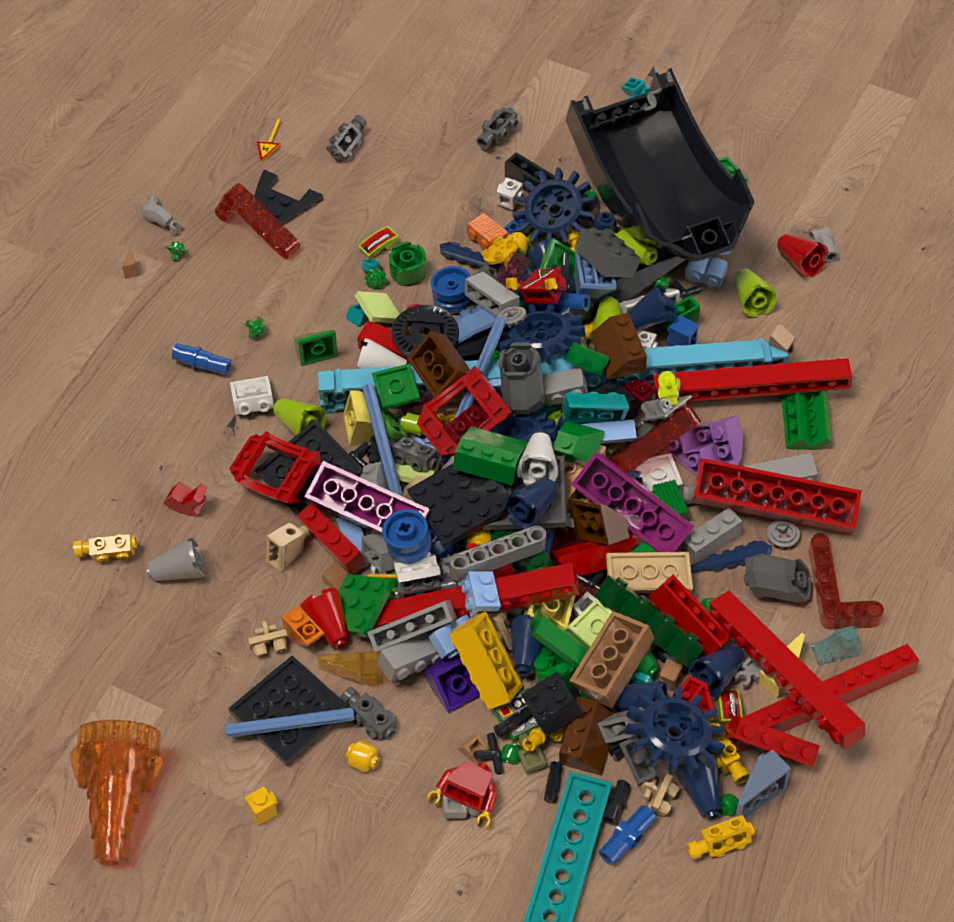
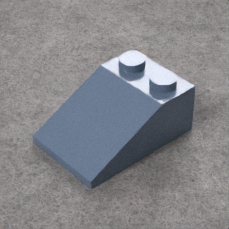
[735,750,791,820]

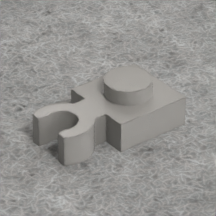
[734,657,762,689]
[442,796,482,818]

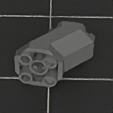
[498,342,545,414]
[743,554,813,603]

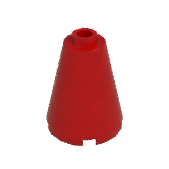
[777,234,829,277]
[300,588,349,649]

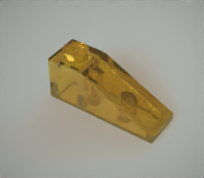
[317,651,383,686]

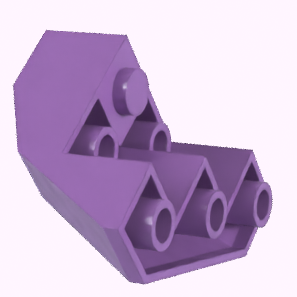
[664,415,743,475]

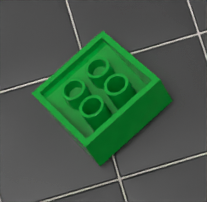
[453,427,528,485]

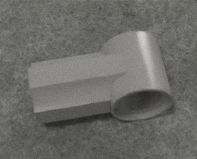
[809,227,839,263]

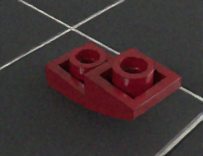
[623,378,658,403]
[443,405,487,443]

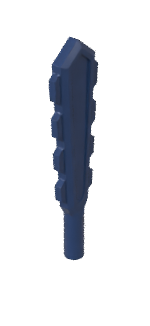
[439,241,514,276]
[690,540,772,573]

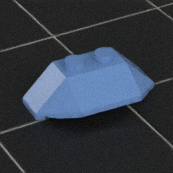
[574,253,617,299]
[454,304,496,347]

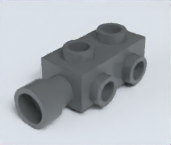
[476,107,518,149]
[326,115,367,161]
[387,436,438,473]
[394,575,458,599]
[340,687,396,741]

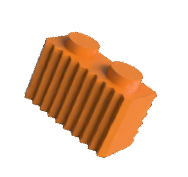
[467,213,508,250]

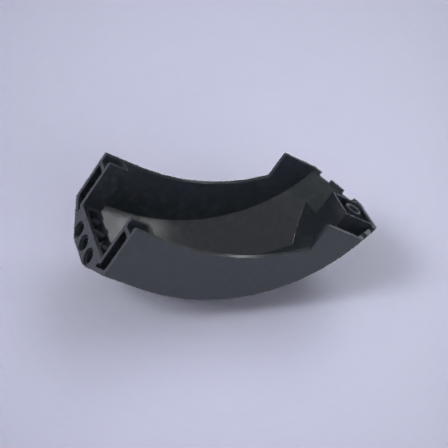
[566,68,755,262]

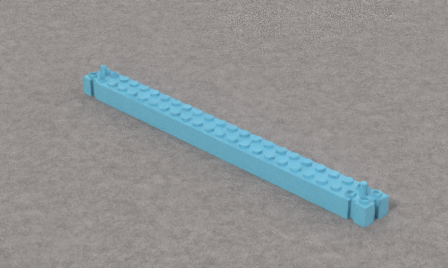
[318,338,788,414]

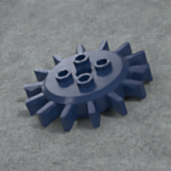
[512,167,597,246]
[498,304,586,365]
[490,412,558,442]
[625,685,726,776]

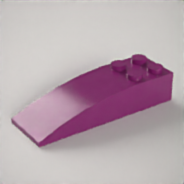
[571,452,694,552]
[305,461,430,535]

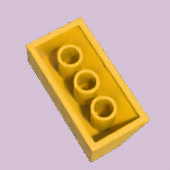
[449,611,524,710]

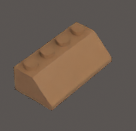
[569,611,654,708]

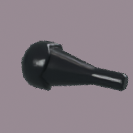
[561,252,576,293]

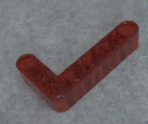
[215,183,301,259]
[610,404,701,472]
[809,533,884,630]

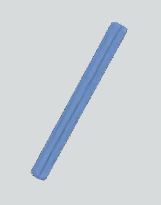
[455,317,506,418]
[362,384,403,496]
[225,708,354,737]

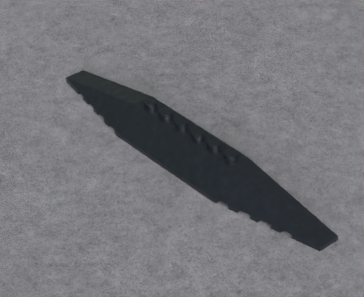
[455,254,685,357]

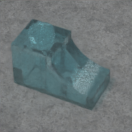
[811,626,862,666]

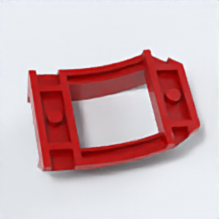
[417,366,512,455]
[229,431,321,503]

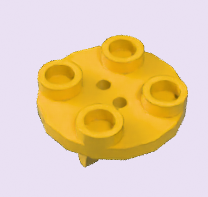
[481,237,518,267]

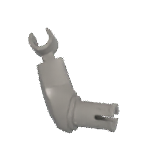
[141,195,181,235]

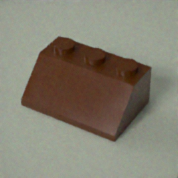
[590,313,647,380]
[407,331,470,398]
[569,498,630,545]
[559,697,614,775]

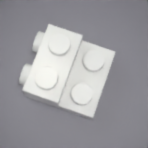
[230,376,274,415]
[393,552,441,582]

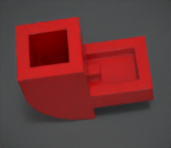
[163,481,208,516]

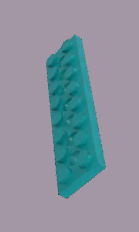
[524,771,612,922]

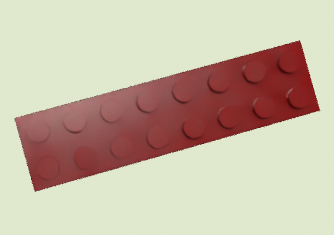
[691,458,862,535]

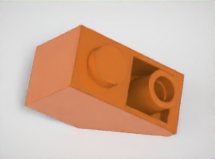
[282,605,324,647]

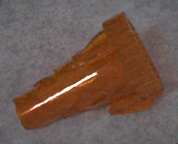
[70,720,164,866]

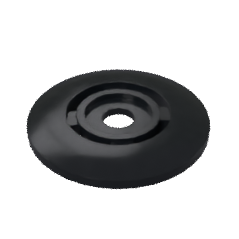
[391,305,458,356]

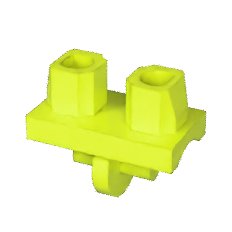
[658,371,681,405]

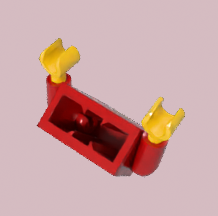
[506,264,567,304]
[428,762,497,829]

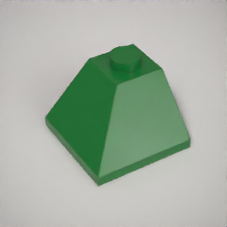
[294,330,338,367]
[553,421,604,466]

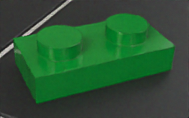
[565,342,610,376]

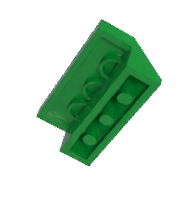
[781,391,832,450]
[529,609,589,669]

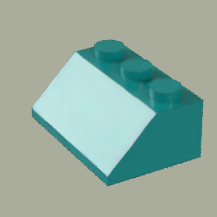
[562,391,629,424]

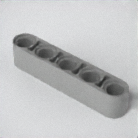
[450,526,546,581]

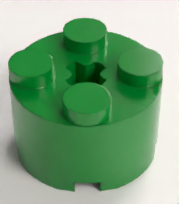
[389,242,427,286]
[534,646,576,691]

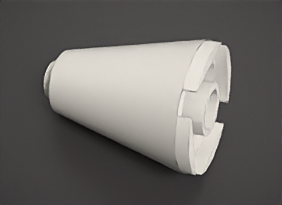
[357,338,407,369]
[517,432,558,485]

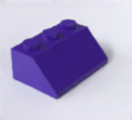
[423,654,480,713]

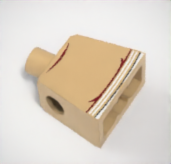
[266,523,310,573]

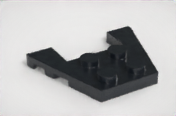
[249,169,323,228]

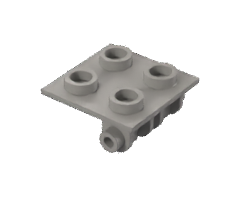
[641,395,692,422]

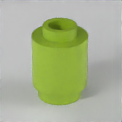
[400,413,425,436]

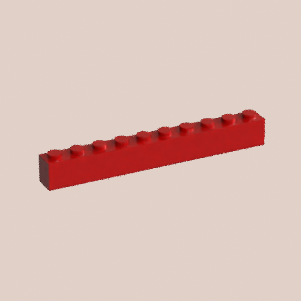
[653,358,853,402]
[372,563,580,630]
[709,590,865,750]
[723,643,919,753]

